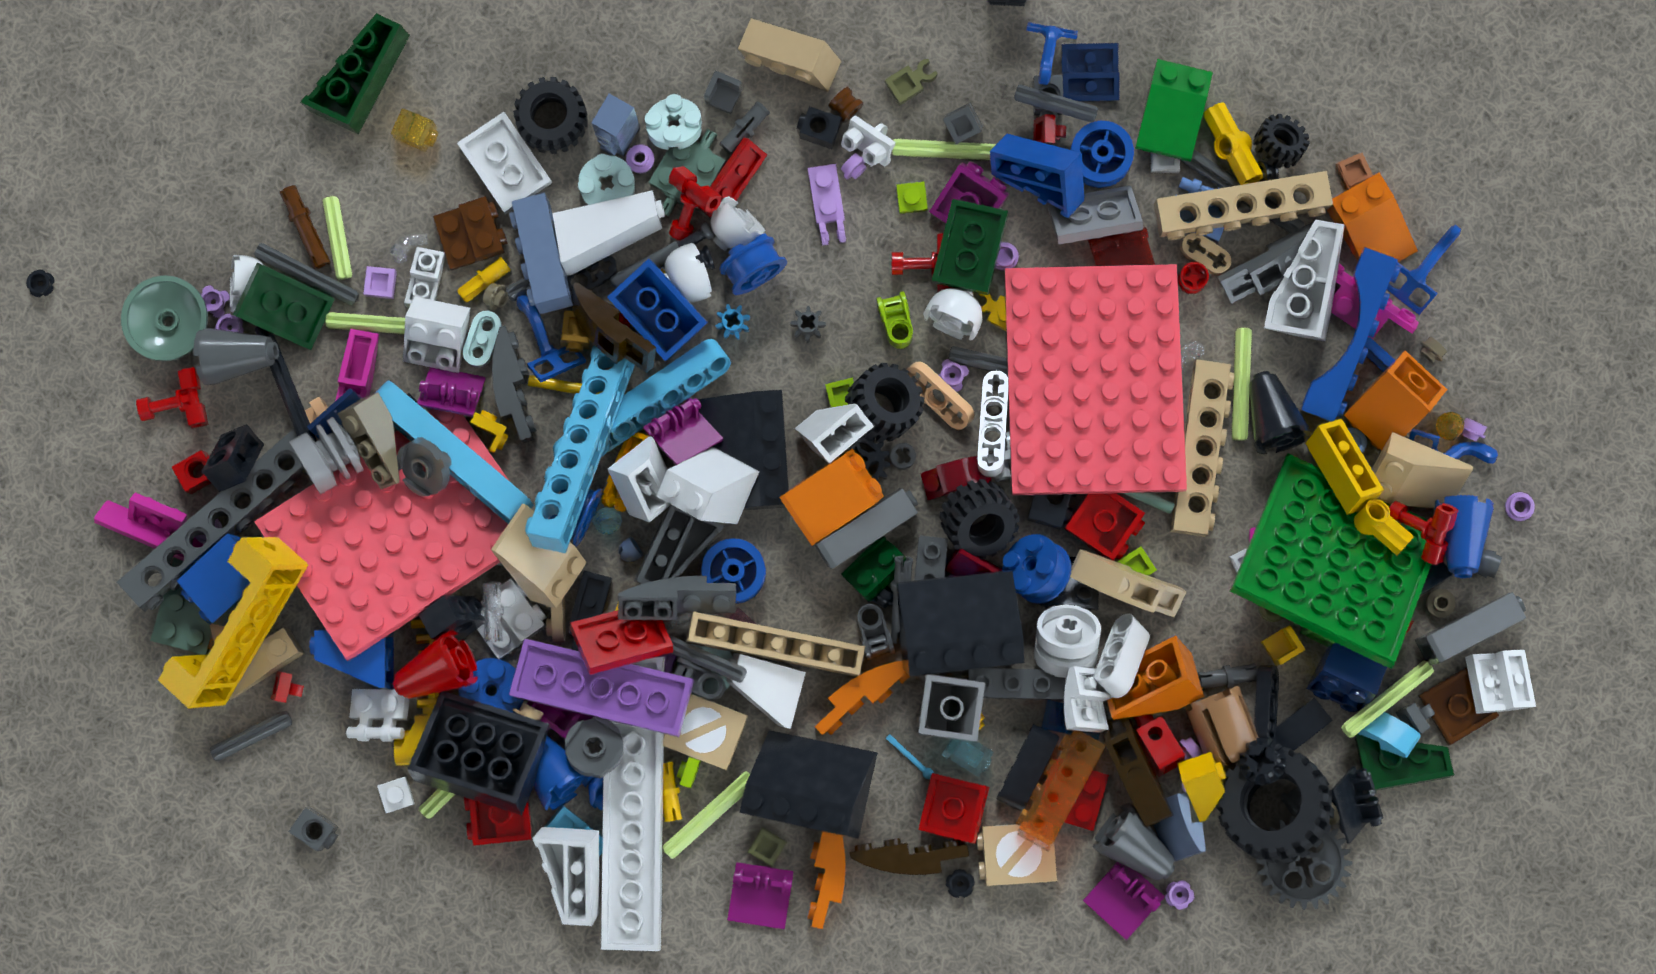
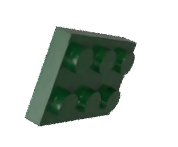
[932,199,1009,295]
[233,263,335,350]

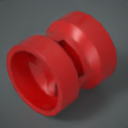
[1178,262,1209,294]

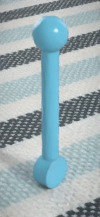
[886,734,934,779]

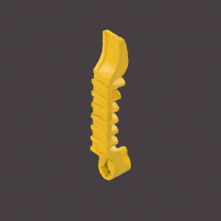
[394,619,439,766]

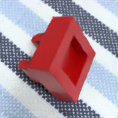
[1033,114,1066,145]
[271,671,304,703]

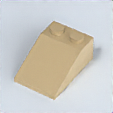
[1372,432,1473,508]
[491,504,587,608]

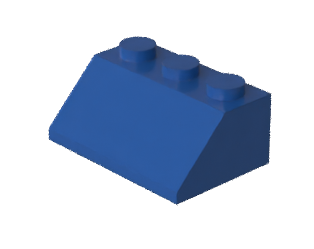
[607,258,708,361]

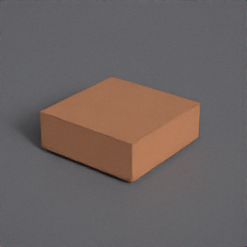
[1335,152,1373,190]

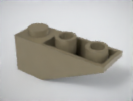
[338,392,400,489]

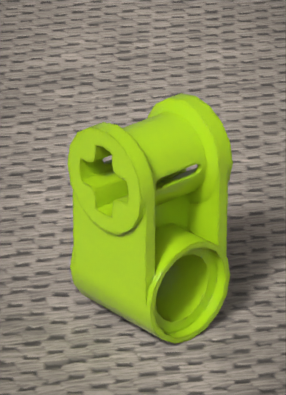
[876,291,913,349]

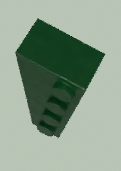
[300,13,410,134]

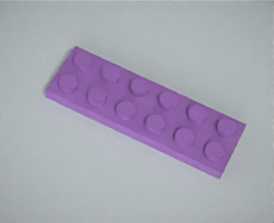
[509,638,694,737]

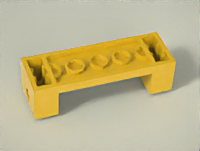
[158,537,309,709]

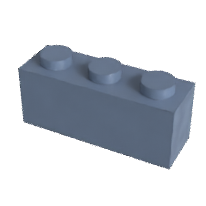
[592,94,640,156]

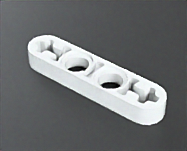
[977,370,1008,477]

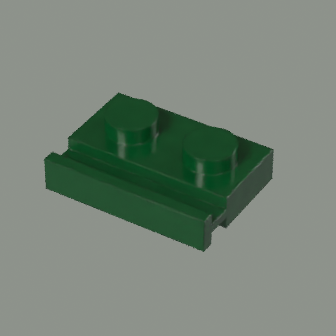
[841,536,906,602]

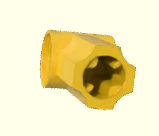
[1354,499,1414,555]

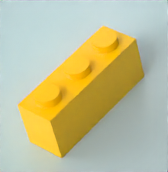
[1305,418,1384,515]

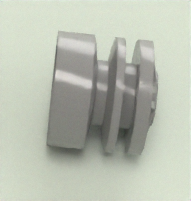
[289,417,364,495]

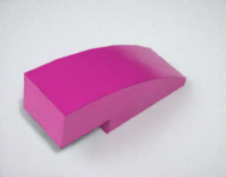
[335,329,379,401]

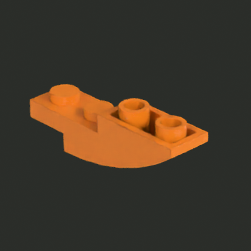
[815,661,910,736]
[807,832,846,929]

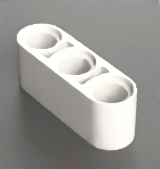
[1094,613,1150,698]

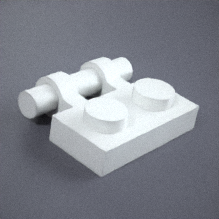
[346,689,409,742]

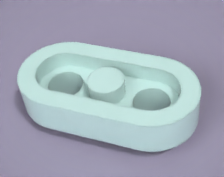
[463,311,502,367]

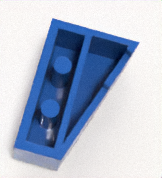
[990,134,1085,218]

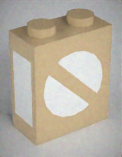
[663,694,748,770]
[977,822,1057,886]

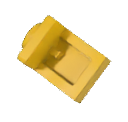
[469,410,508,453]

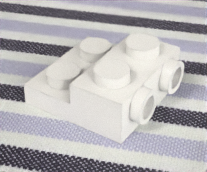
[477,579,547,659]

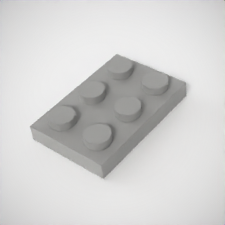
[1047,185,1143,244]

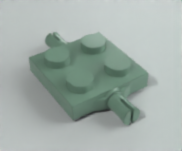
[649,129,727,217]

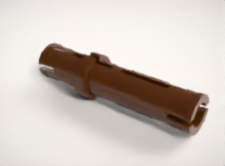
[279,185,331,270]

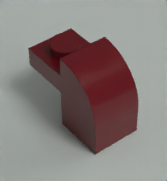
[920,456,992,501]

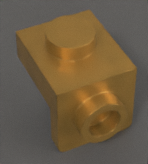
[560,310,590,352]

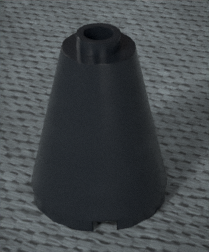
[1249,371,1311,454]

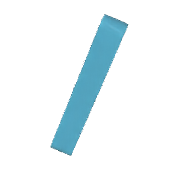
[553,339,731,469]
[375,380,534,524]

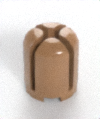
[1184,685,1259,767]

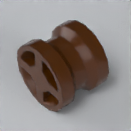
[828,87,864,123]

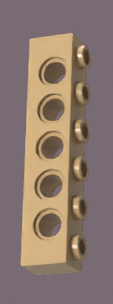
[1154,171,1333,240]
[1170,359,1234,537]
[686,612,865,677]

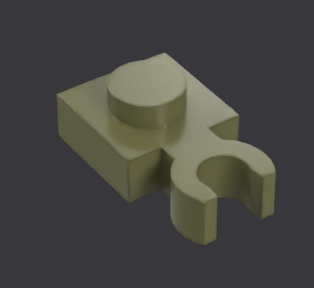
[884,59,938,106]

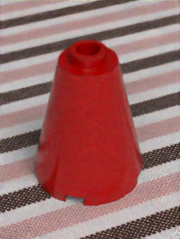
[393,630,478,699]

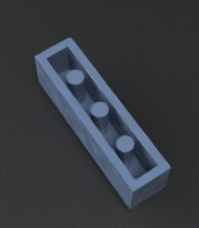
[509,192,573,314]

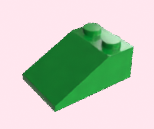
[1135,59,1213,162]

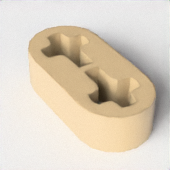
[1181,233,1231,275]

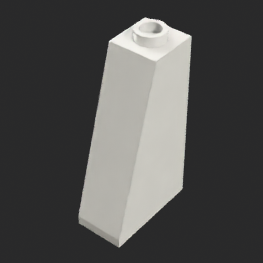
[553,190,665,276]

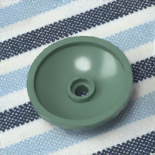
[121,276,208,361]

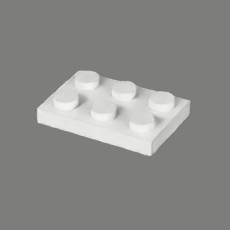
[457,112,552,214]

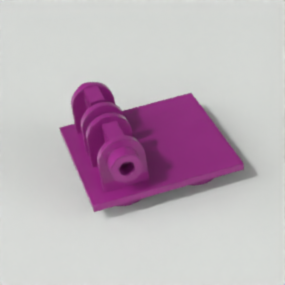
[417,367,486,417]
[643,398,723,465]
[727,862,794,929]
[1083,862,1165,940]

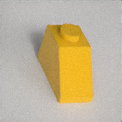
[1178,752,1227,822]

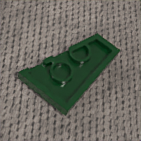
[1354,734,1454,791]

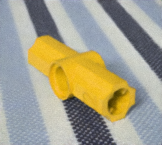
[1203,102,1263,185]

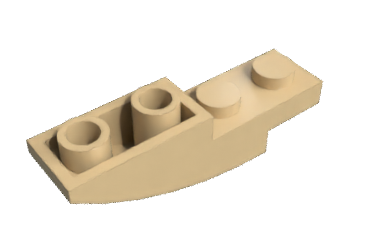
[1070,549,1186,617]

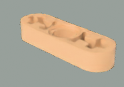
[906,362,974,430]

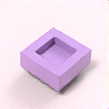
[363,266,397,299]

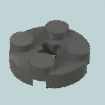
[397,437,451,497]
[565,718,624,778]

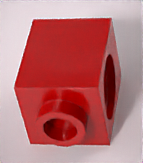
[171,450,211,494]

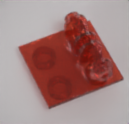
[1087,227,1155,266]

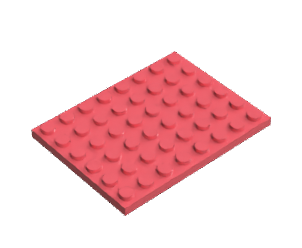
[1004,264,1187,495]
[254,409,509,662]

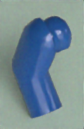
[588,777,603,811]

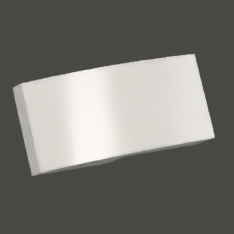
[404,247,445,307]

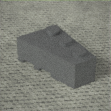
[634,505,725,584]

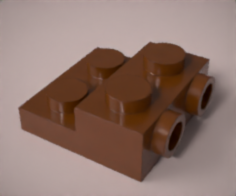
[433,196,508,271]

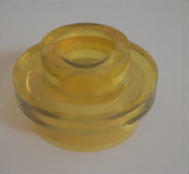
[1436,412,1464,441]

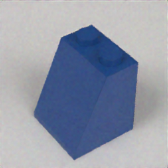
[177,533,251,626]
[310,630,394,690]

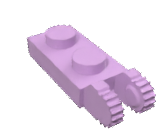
[808,164,846,245]

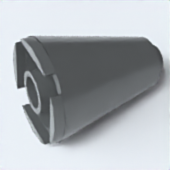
[193,328,279,385]
[1093,802,1175,881]

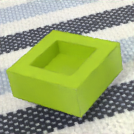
[896,181,928,214]
[825,377,854,408]
[1117,546,1157,576]
[677,757,701,788]

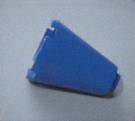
[1434,495,1494,578]
[534,736,592,810]

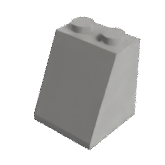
[918,674,985,742]

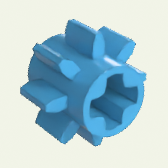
[715,304,750,340]

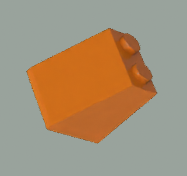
[1344,351,1448,450]
[779,448,884,546]

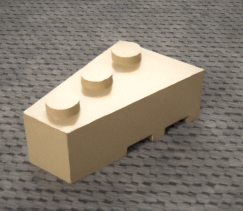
[738,18,841,92]

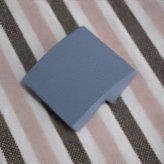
[1154,793,1206,861]

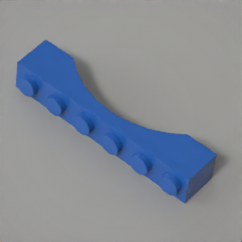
[1300,247,1401,421]

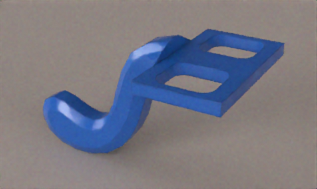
[1026,22,1078,85]
[1387,225,1461,315]
[517,295,586,383]
[1409,429,1498,464]

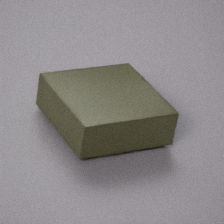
[747,827,787,867]

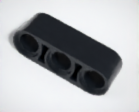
[996,723,1060,812]

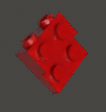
[1064,493,1145,561]
[464,797,533,846]

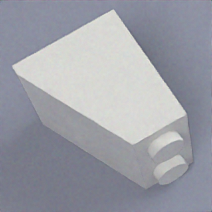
[657,448,759,524]

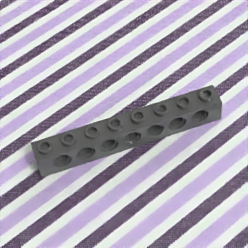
[117,429,308,612]

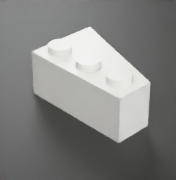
[533,827,600,926]

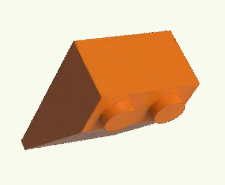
[1327,172,1418,262]
[1107,636,1204,720]

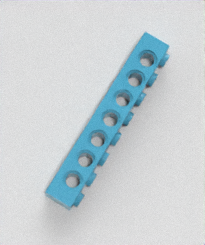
[525,345,635,553]

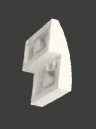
[1465,650,1536,714]
[1064,666,1112,732]

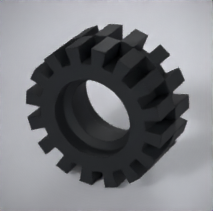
[1253,114,1310,169]

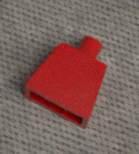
[1133,714,1185,777]

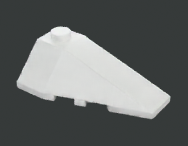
[1264,220,1344,342]

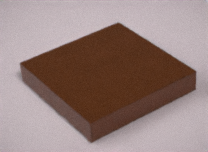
[1418,667,1499,746]

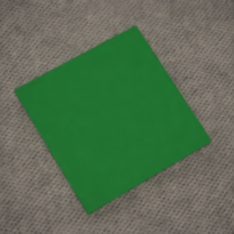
[1230,453,1431,669]

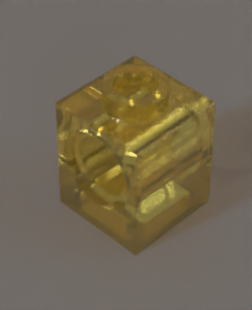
[391,108,438,152]

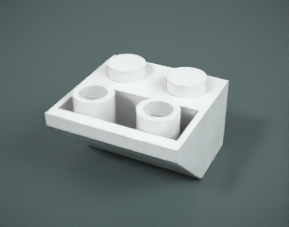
[403,297,470,373]
[608,436,671,522]

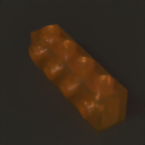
[1016,730,1106,852]

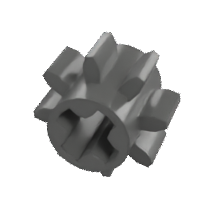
[790,306,826,343]

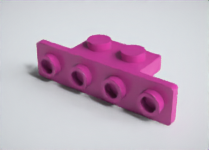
[1331,263,1419,339]
[94,492,204,561]

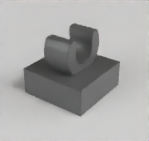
[1395,703,1435,734]

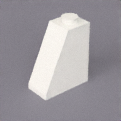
[795,404,874,464]
[726,653,806,729]

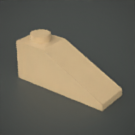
[229,628,305,700]

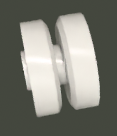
[1034,605,1101,678]

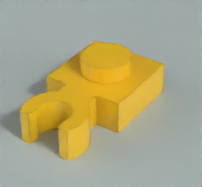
[978,293,1006,331]

